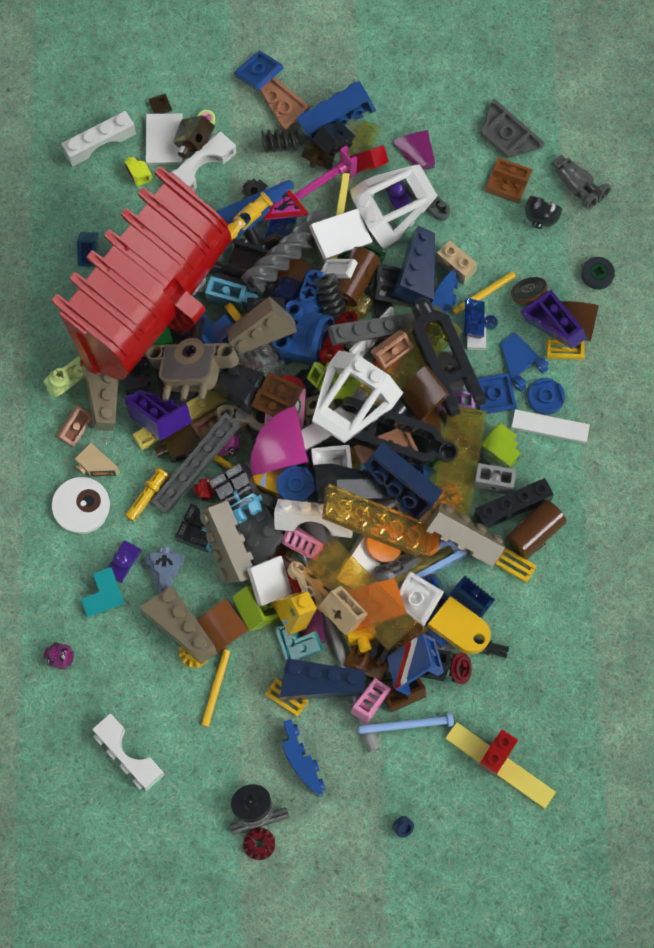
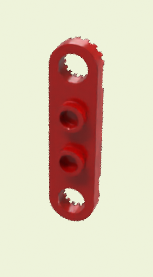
[319,310,358,364]

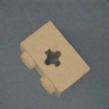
[436,240,477,284]
[318,586,368,635]

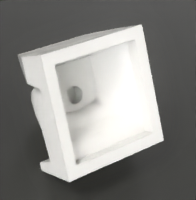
[310,445,352,480]

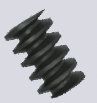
[261,127,299,153]
[314,273,347,316]

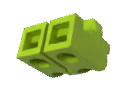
[307,362,361,399]

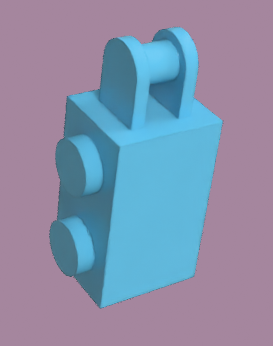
[205,276,258,311]

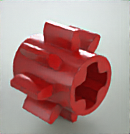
[194,478,217,501]

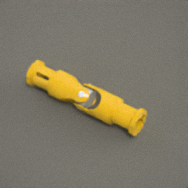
[228,191,273,243]

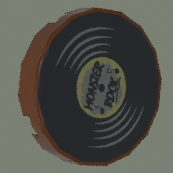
[511,277,548,305]

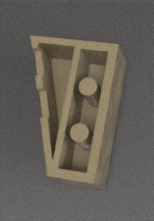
[227,296,297,354]

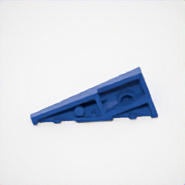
[216,180,294,253]

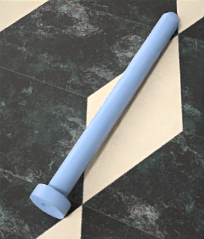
[358,713,454,734]

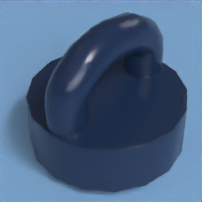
[392,816,414,838]

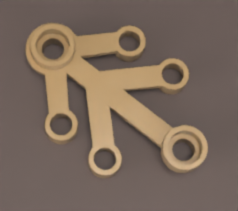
[287,561,337,612]

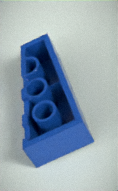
[297,81,376,141]

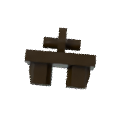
[302,140,336,170]

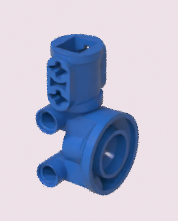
[272,270,334,366]

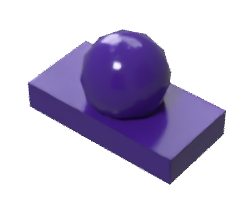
[385,180,412,210]
[108,540,142,583]

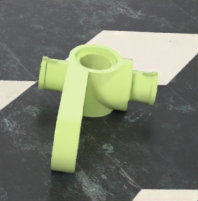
[43,355,84,397]

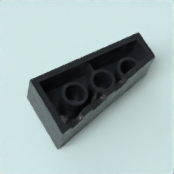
[210,364,265,415]

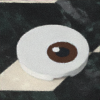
[52,477,110,534]

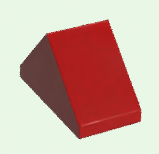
[349,145,389,173]

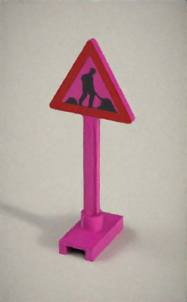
[264,146,357,220]

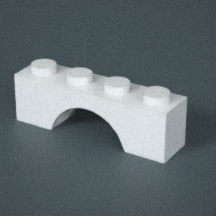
[61,111,136,167]
[170,131,236,190]
[274,499,355,538]
[92,713,164,791]

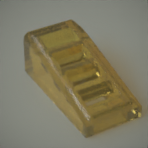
[349,120,381,155]

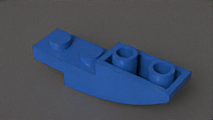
[426,270,459,344]
[282,719,326,797]

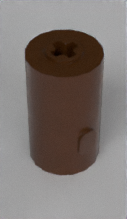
[337,246,380,307]
[506,500,567,560]

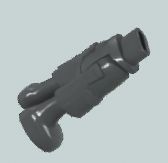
[551,155,611,210]

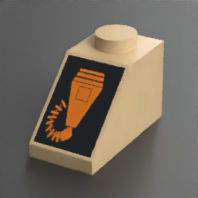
[75,443,120,477]

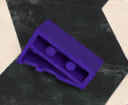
[521,290,587,349]
[125,390,192,440]

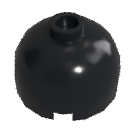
[525,196,563,229]

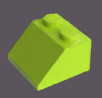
[232,585,280,631]

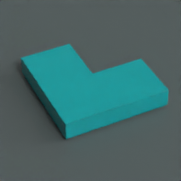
[81,567,125,617]
[275,625,323,661]

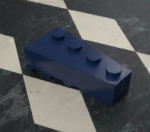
[392,226,435,304]
[363,442,443,525]
[280,658,366,702]

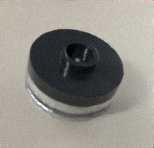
[231,784,273,828]

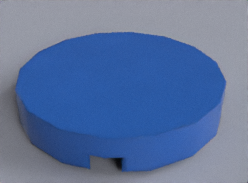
[527,378,565,415]
[277,466,315,502]

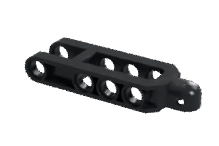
[411,297,486,418]
[341,397,458,466]

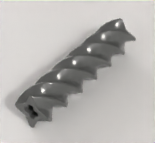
[241,210,328,293]

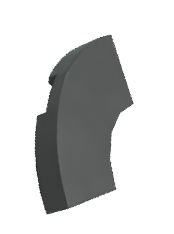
[370,554,420,583]

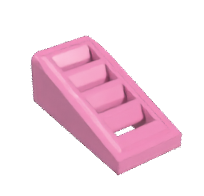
[282,527,324,561]
[351,678,391,723]

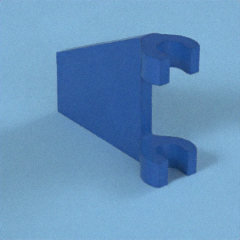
[501,332,549,392]

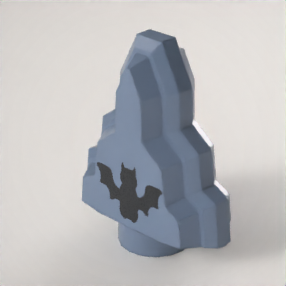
[146,547,185,593]

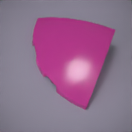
[251,406,308,476]

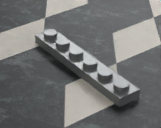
[327,313,428,346]
[152,412,241,514]

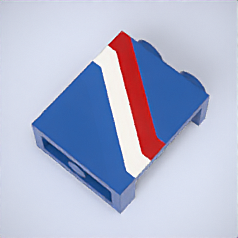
[387,633,444,695]

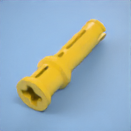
[125,467,170,522]

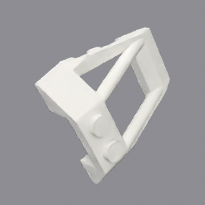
[350,165,438,250]
[312,350,403,443]

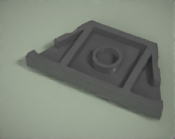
[481,99,545,158]
[236,504,284,565]

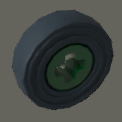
[581,257,615,290]

